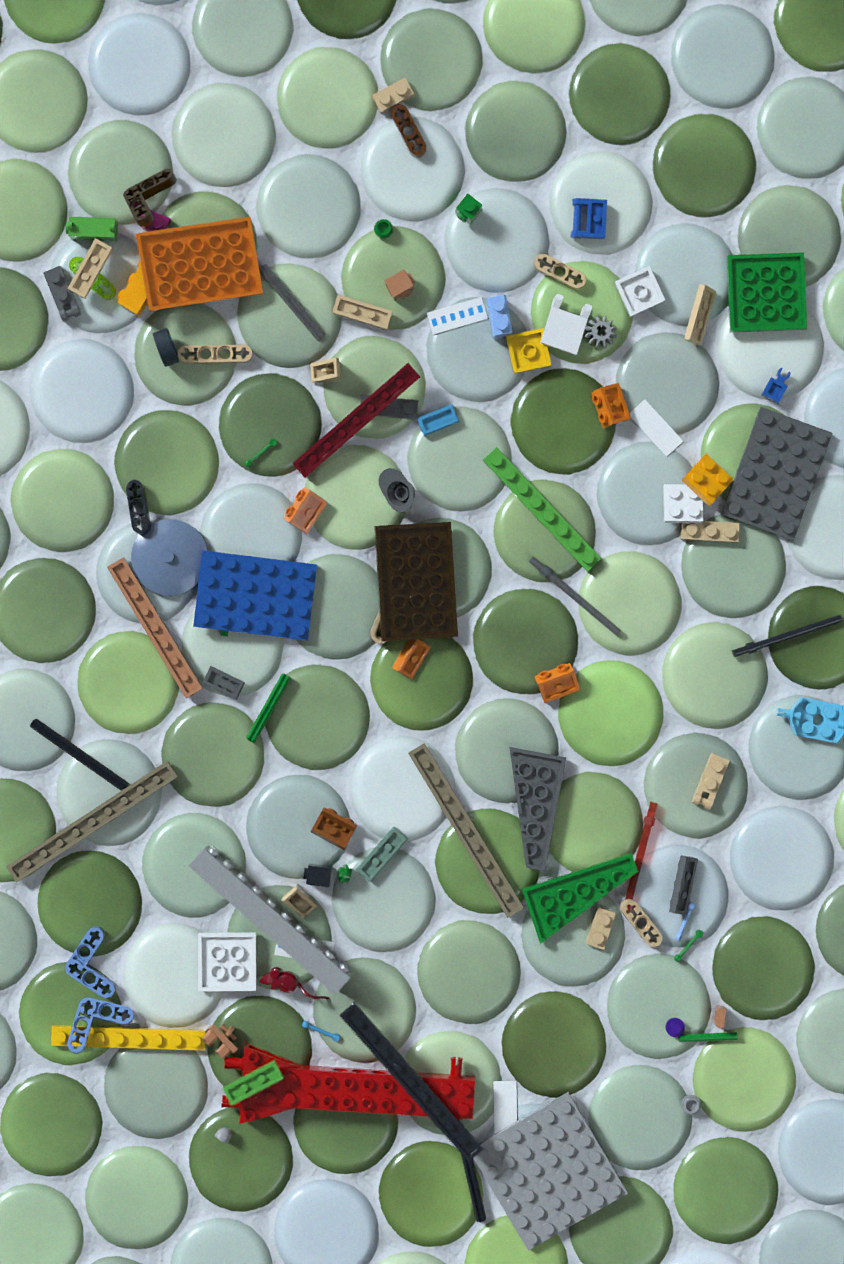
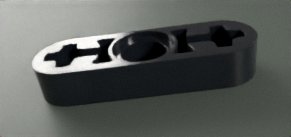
[126,480,151,535]

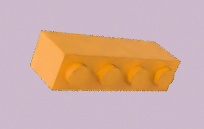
[117,261,148,317]

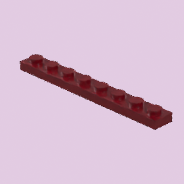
[292,363,420,478]

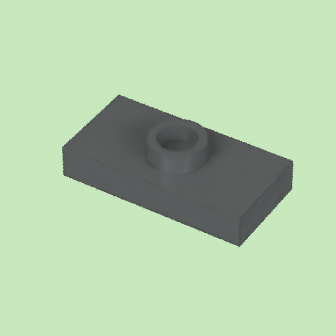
[202,666,245,700]

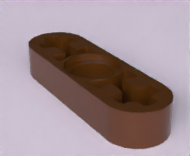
[391,105,426,158]

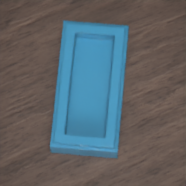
[417,404,459,436]

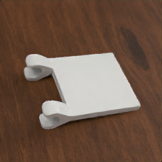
[540,294,592,355]

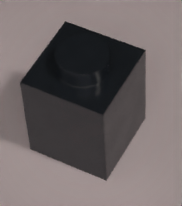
[303,864,332,887]

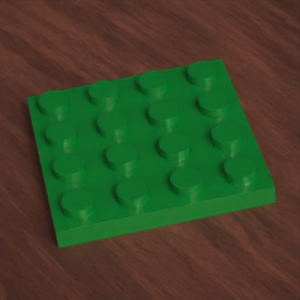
[727,252,807,333]

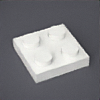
[614,266,665,317]
[663,484,703,524]

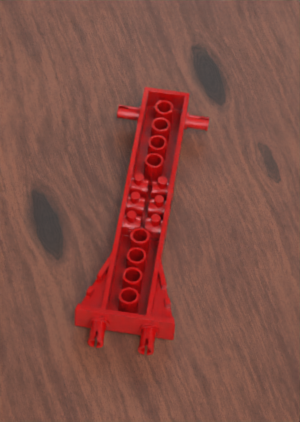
[221,1042,475,1124]

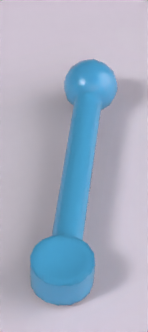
[302,1021,340,1042]

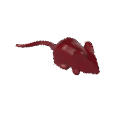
[259,967,329,999]

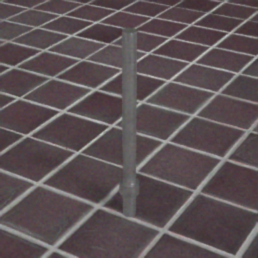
[529,556,621,636]

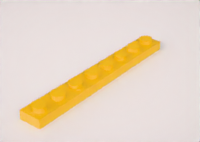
[51,1025,206,1051]

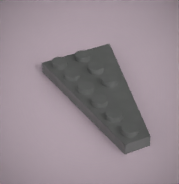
[509,747,566,871]

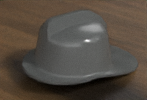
[379,468,415,512]

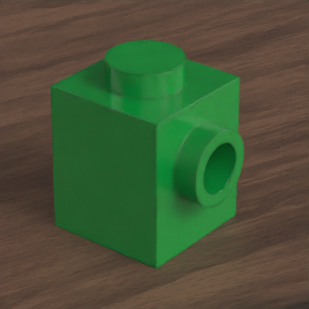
[455,193,483,225]

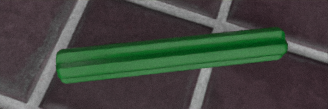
[246,673,291,743]

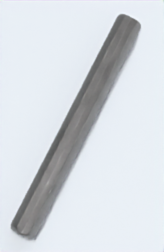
[259,264,326,341]

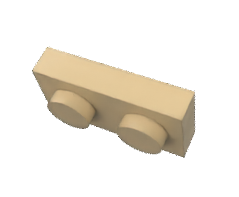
[372,77,414,114]
[585,907,616,950]

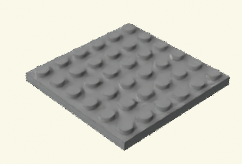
[474,1092,628,1250]

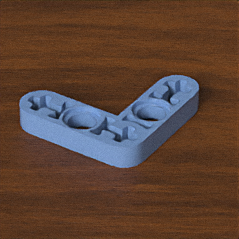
[65,926,116,998]
[68,997,134,1054]

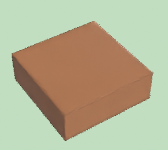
[714,1005,726,1028]

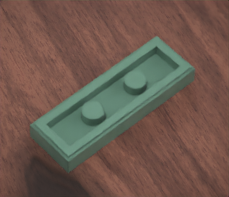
[356,826,408,882]

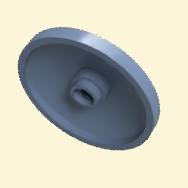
[131,519,208,596]

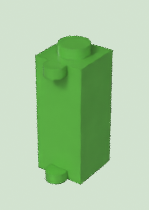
[66,217,118,241]

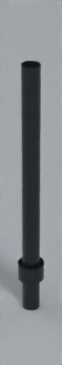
[732,615,843,657]

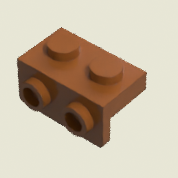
[311,807,357,850]

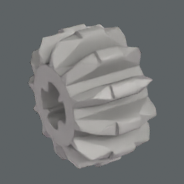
[585,316,617,349]

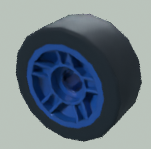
[153,328,180,367]

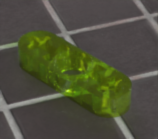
[69,257,116,300]

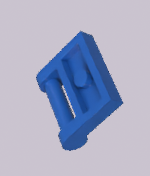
[571,198,607,239]

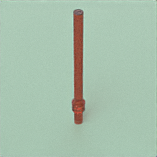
[625,801,658,912]

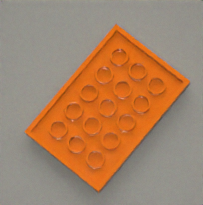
[135,217,263,311]

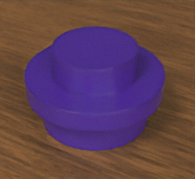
[665,1017,685,1037]

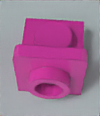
[141,209,171,231]

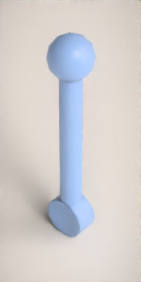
[675,903,695,941]

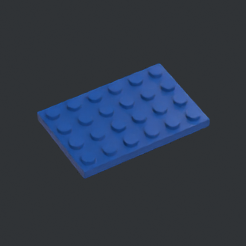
[193,550,317,641]

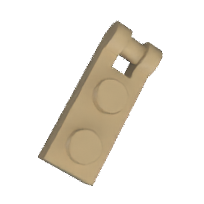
[692,753,730,810]

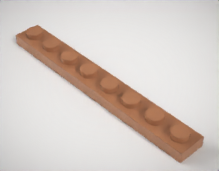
[107,557,203,698]

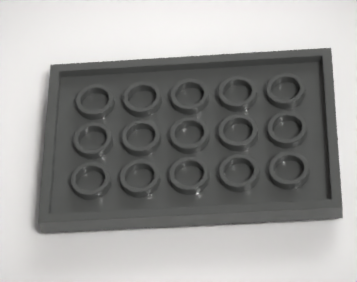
[721,407,833,541]

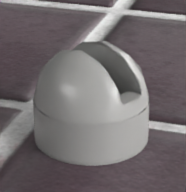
[215,1127,232,1144]

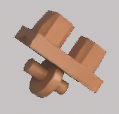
[202,1024,238,1059]

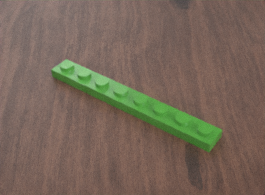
[483,447,601,572]

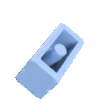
[487,295,513,339]

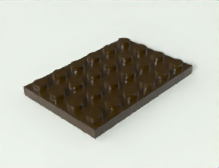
[374,522,458,642]

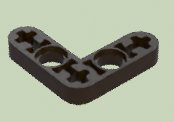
[123,169,177,227]

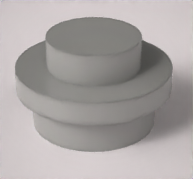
[681,1095,701,1114]

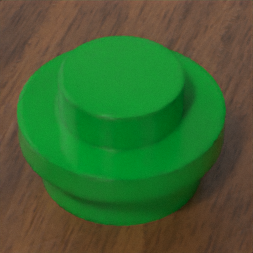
[374,219,393,239]
[337,864,352,884]

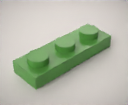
[222,1060,284,1106]

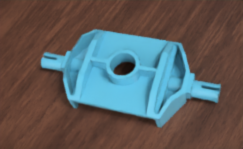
[776,697,844,743]

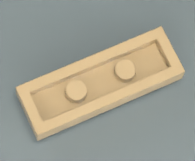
[67,238,113,299]
[684,284,716,346]
[332,294,393,330]
[680,521,740,543]

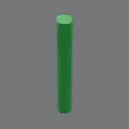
[679,1032,738,1042]

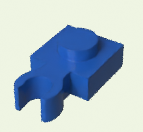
[761,368,791,404]

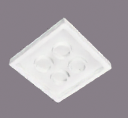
[198,932,257,991]

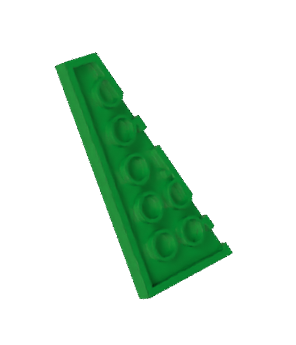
[522,853,638,944]

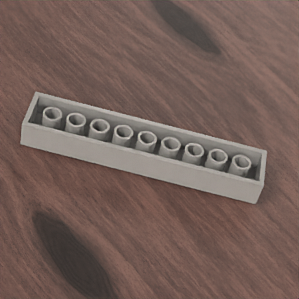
[189,845,352,995]

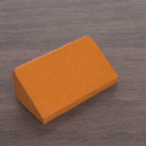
[392,639,431,679]

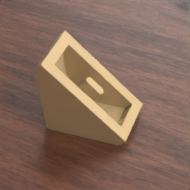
[310,357,341,383]
[282,884,317,918]

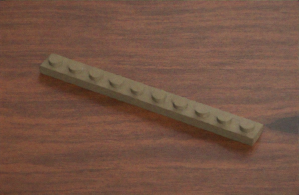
[408,743,524,918]
[6,761,178,883]

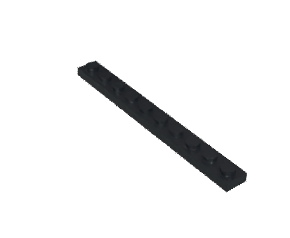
[339,1002,483,1162]

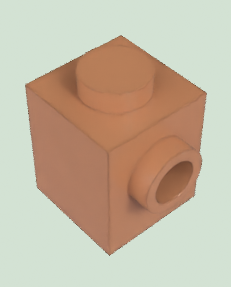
[384,270,415,300]

